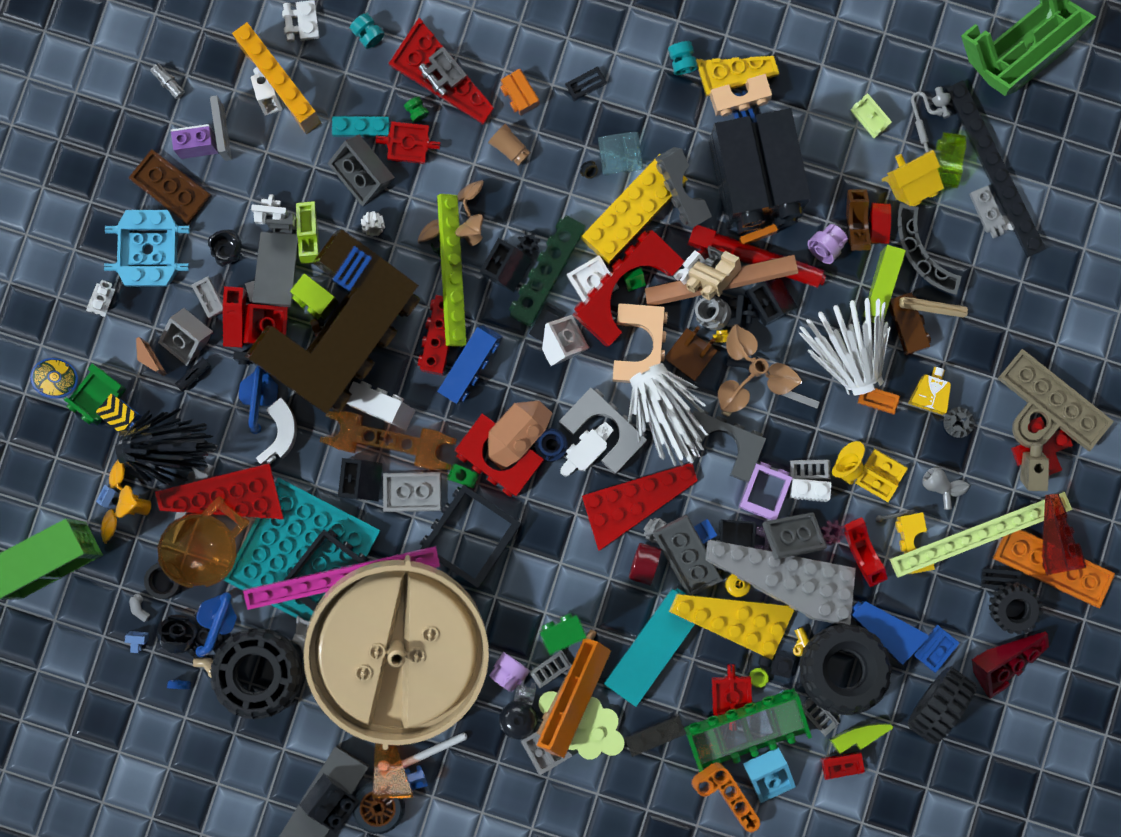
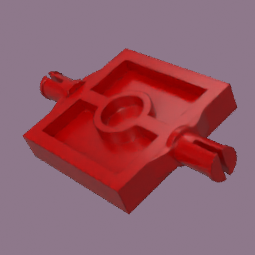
[376,122,441,164]
[712,664,752,730]

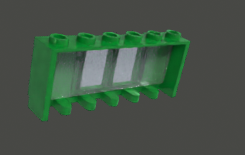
[684,688,812,773]

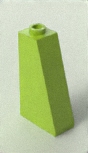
[863,245,906,323]

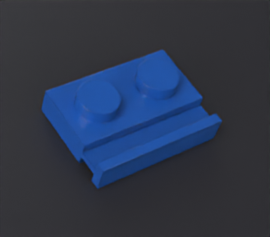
[913,625,959,673]

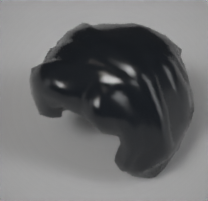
[207,230,242,267]

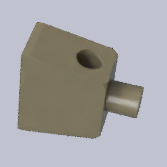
[1020,443,1049,491]

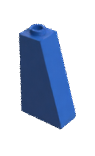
[851,601,929,665]

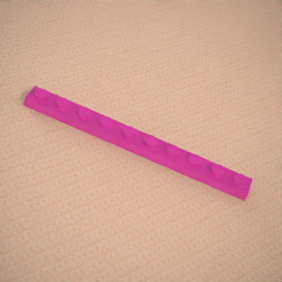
[243,546,440,610]

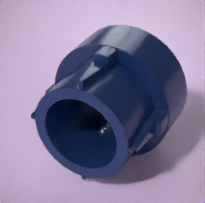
[535,428,568,462]

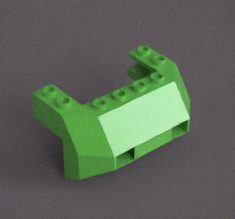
[961,0,1096,96]

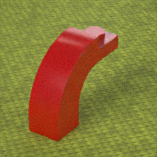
[844,517,888,587]

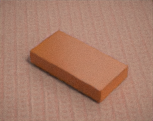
[739,224,778,244]
[857,388,900,415]

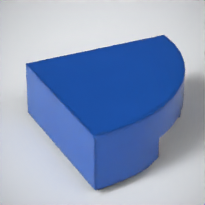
[167,680,191,689]

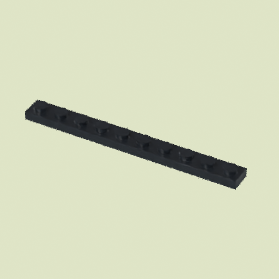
[945,80,1046,258]

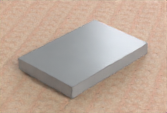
[210,95,232,161]
[383,472,442,512]

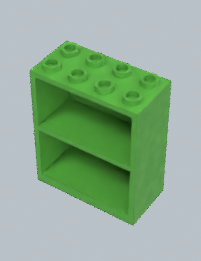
[0,518,103,600]

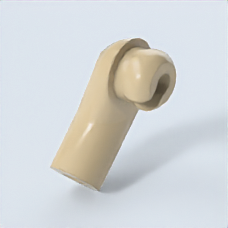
[193,658,213,678]

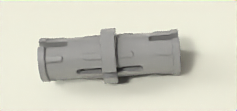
[150,63,185,99]

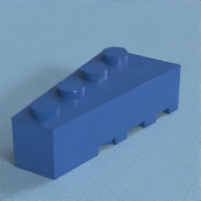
[437,325,503,404]

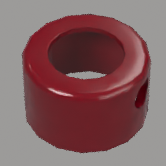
[629,543,662,586]

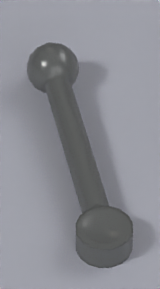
[876,509,915,523]

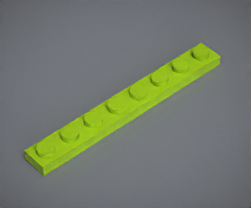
[437,194,466,347]

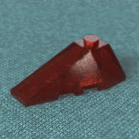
[1042,493,1086,576]

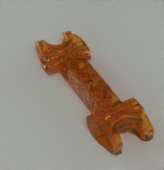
[320,411,457,470]

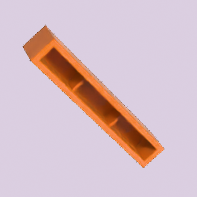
[536,638,611,758]

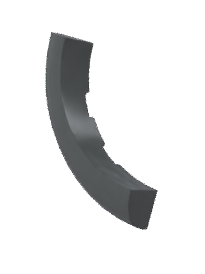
[898,203,962,295]

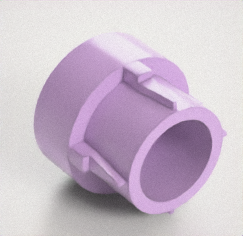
[808,224,848,264]
[489,652,530,692]

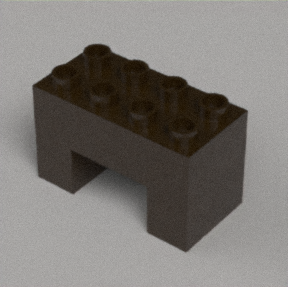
[244,229,421,414]

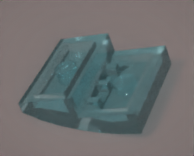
[598,132,643,176]

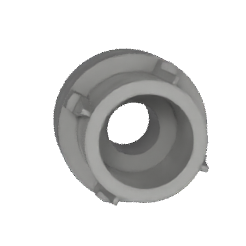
[695,296,731,330]

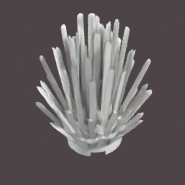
[628,363,708,466]

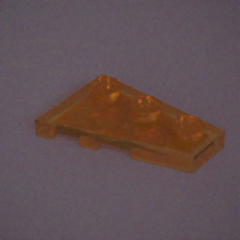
[373,743,413,798]

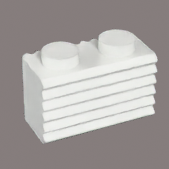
[789,479,831,502]

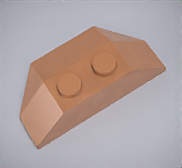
[488,400,553,470]

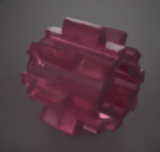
[821,520,845,543]

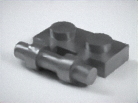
[418,47,467,97]

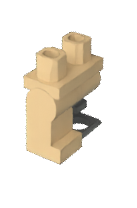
[686,246,742,300]

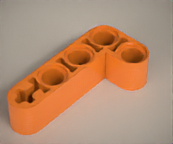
[692,763,760,832]

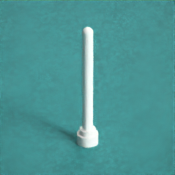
[378,733,467,781]

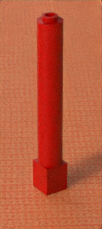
[688,225,826,288]

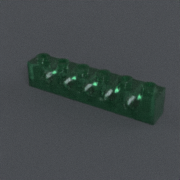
[509,215,586,327]

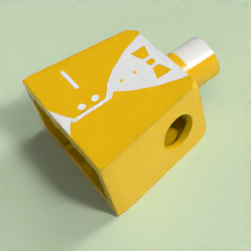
[908,367,951,415]

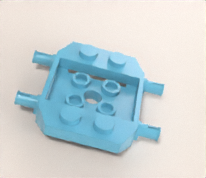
[104,210,190,286]

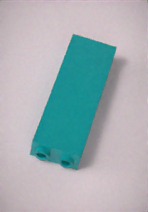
[604,588,695,707]

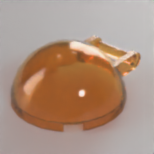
[157,496,249,588]

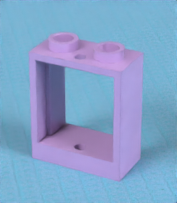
[738,462,792,520]

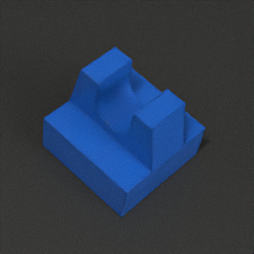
[404,765,428,791]

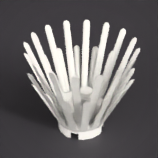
[799,298,890,395]

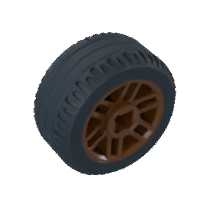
[353,780,405,834]

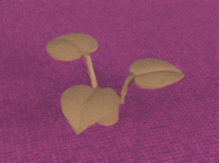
[418,180,484,246]
[718,324,802,413]

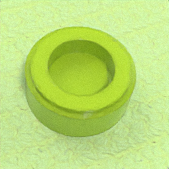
[749,668,769,688]

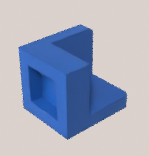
[694,519,717,544]

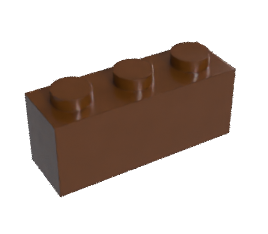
[888,292,931,356]

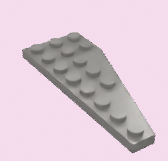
[705,540,856,625]

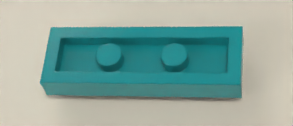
[332,116,389,137]

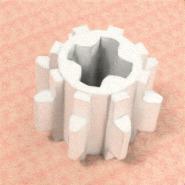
[361,211,385,237]

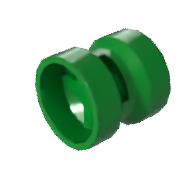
[404,96,429,123]

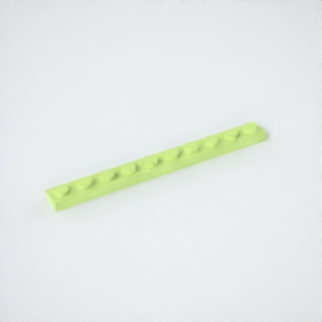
[890,492,1072,578]

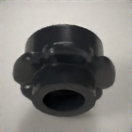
[580,160,598,179]

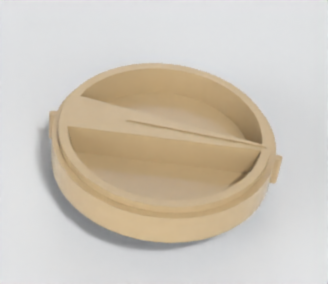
[304,555,489,750]

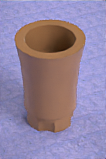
[488,124,531,166]

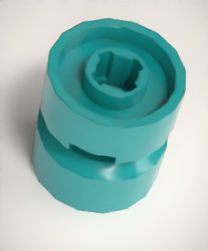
[349,13,385,49]
[668,41,698,75]

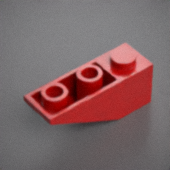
[223,286,247,348]

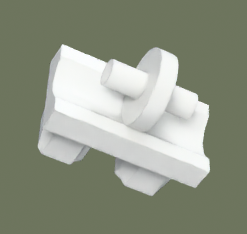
[251,194,289,224]
[86,280,115,317]

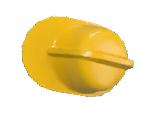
[832,441,865,484]

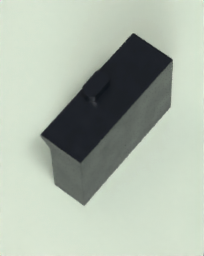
[716,519,756,571]

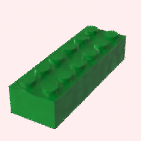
[539,613,587,655]

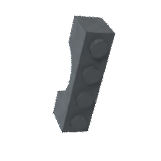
[655,147,712,227]

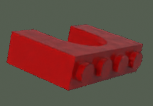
[455,413,544,497]

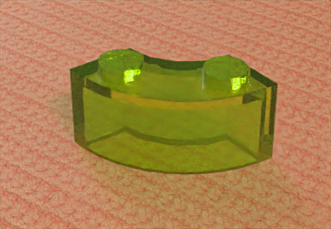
[936,132,966,188]

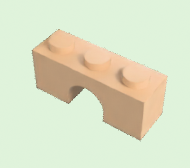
[710,74,772,117]

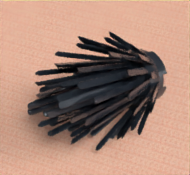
[115,408,218,485]

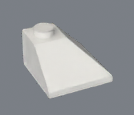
[542,315,589,366]

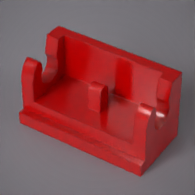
[821,752,865,780]

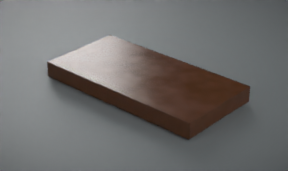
[129,149,212,225]

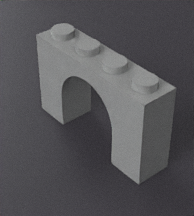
[559,388,647,474]

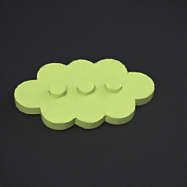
[539,691,624,760]

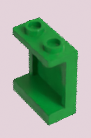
[64,363,127,425]

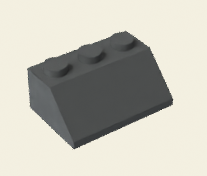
[327,134,395,207]

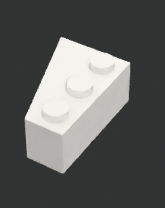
[347,381,415,431]

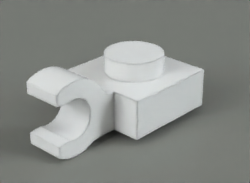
[674,251,705,285]

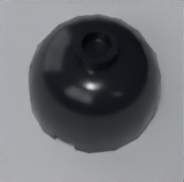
[157,615,197,654]
[499,700,538,740]

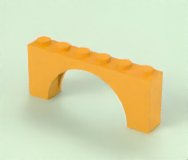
[232,22,321,134]

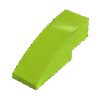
[296,201,320,264]
[829,723,893,754]

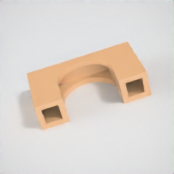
[612,304,668,383]

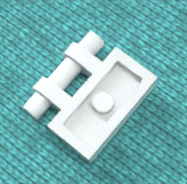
[282,0,320,42]

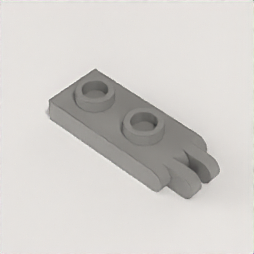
[969,186,1005,239]

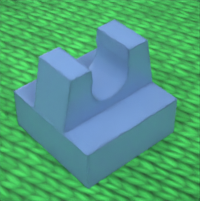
[96,485,120,509]
[125,631,149,653]

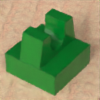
[623,267,646,292]

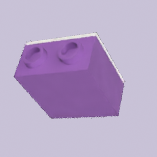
[171,124,218,159]

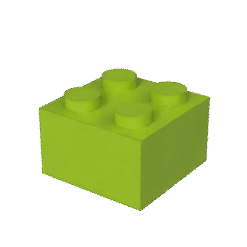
[290,273,339,320]

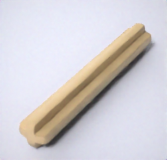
[899,297,968,318]

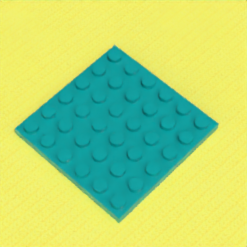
[224,477,381,621]

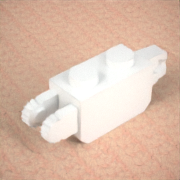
[560,422,613,476]

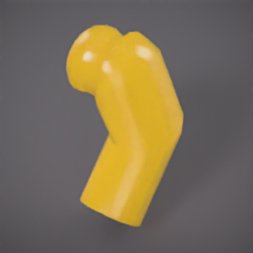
[793,627,809,656]

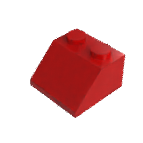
[243,304,288,344]

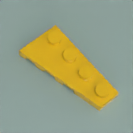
[696,56,779,96]

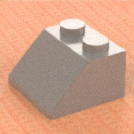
[158,308,213,366]

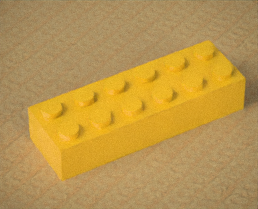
[581,154,688,265]

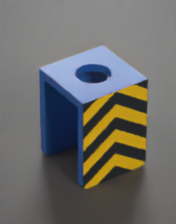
[96,394,142,433]

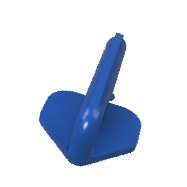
[239,366,278,434]
[195,592,237,657]

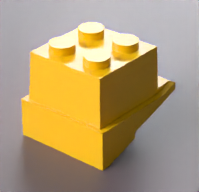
[881,150,944,206]

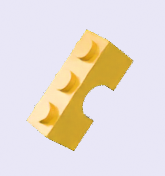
[895,512,935,574]

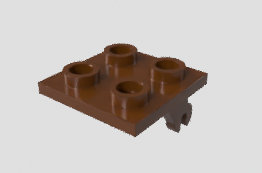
[664,326,717,381]

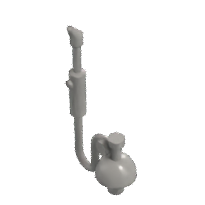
[911,87,951,152]

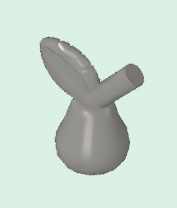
[922,467,970,510]

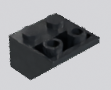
[480,238,532,293]
[746,278,798,326]
[338,458,383,502]
[299,773,360,833]

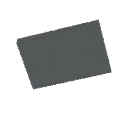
[762,512,827,560]

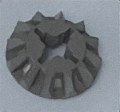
[943,407,975,438]

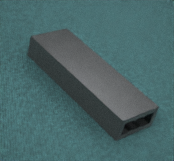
[279,745,370,837]

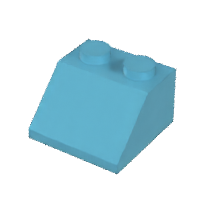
[743,747,796,803]

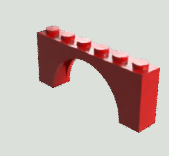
[572,230,685,346]

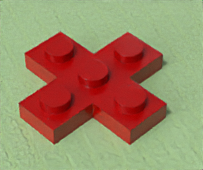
[1011,417,1073,475]

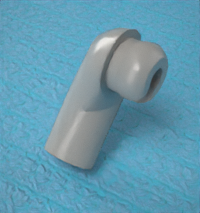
[129,594,151,623]

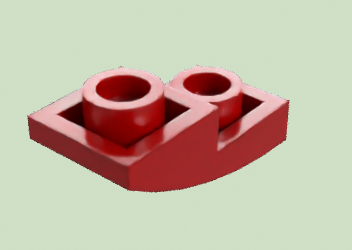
[869,202,891,244]

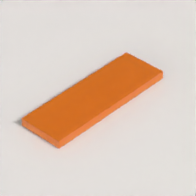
[993,529,1115,608]

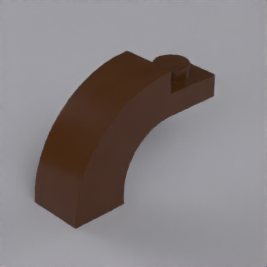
[846,189,871,251]

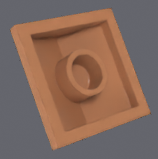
[136,337,167,376]

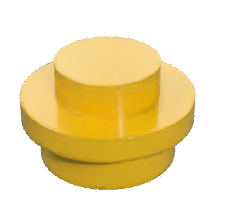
[713,329,729,342]

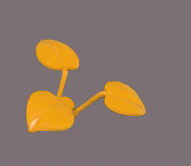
[101,460,151,544]

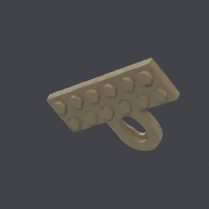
[997,349,1114,451]

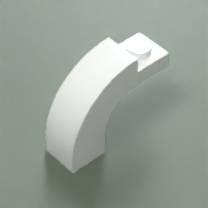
[256,398,297,465]

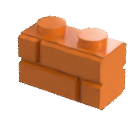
[500,69,540,116]

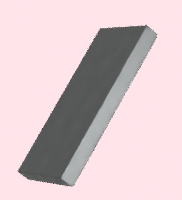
[252,232,298,307]
[653,514,723,596]

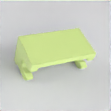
[850,93,892,139]

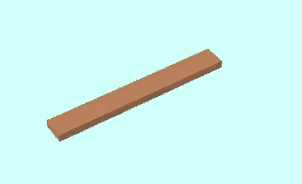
[645,255,798,306]

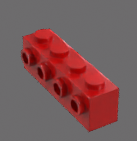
[417,295,450,376]

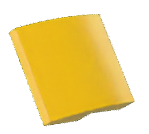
[855,448,908,502]

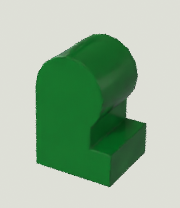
[446,464,479,489]

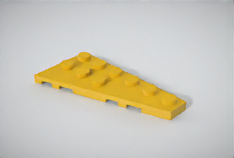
[669,594,794,660]

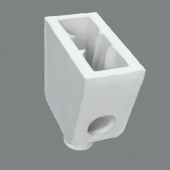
[251,67,283,116]

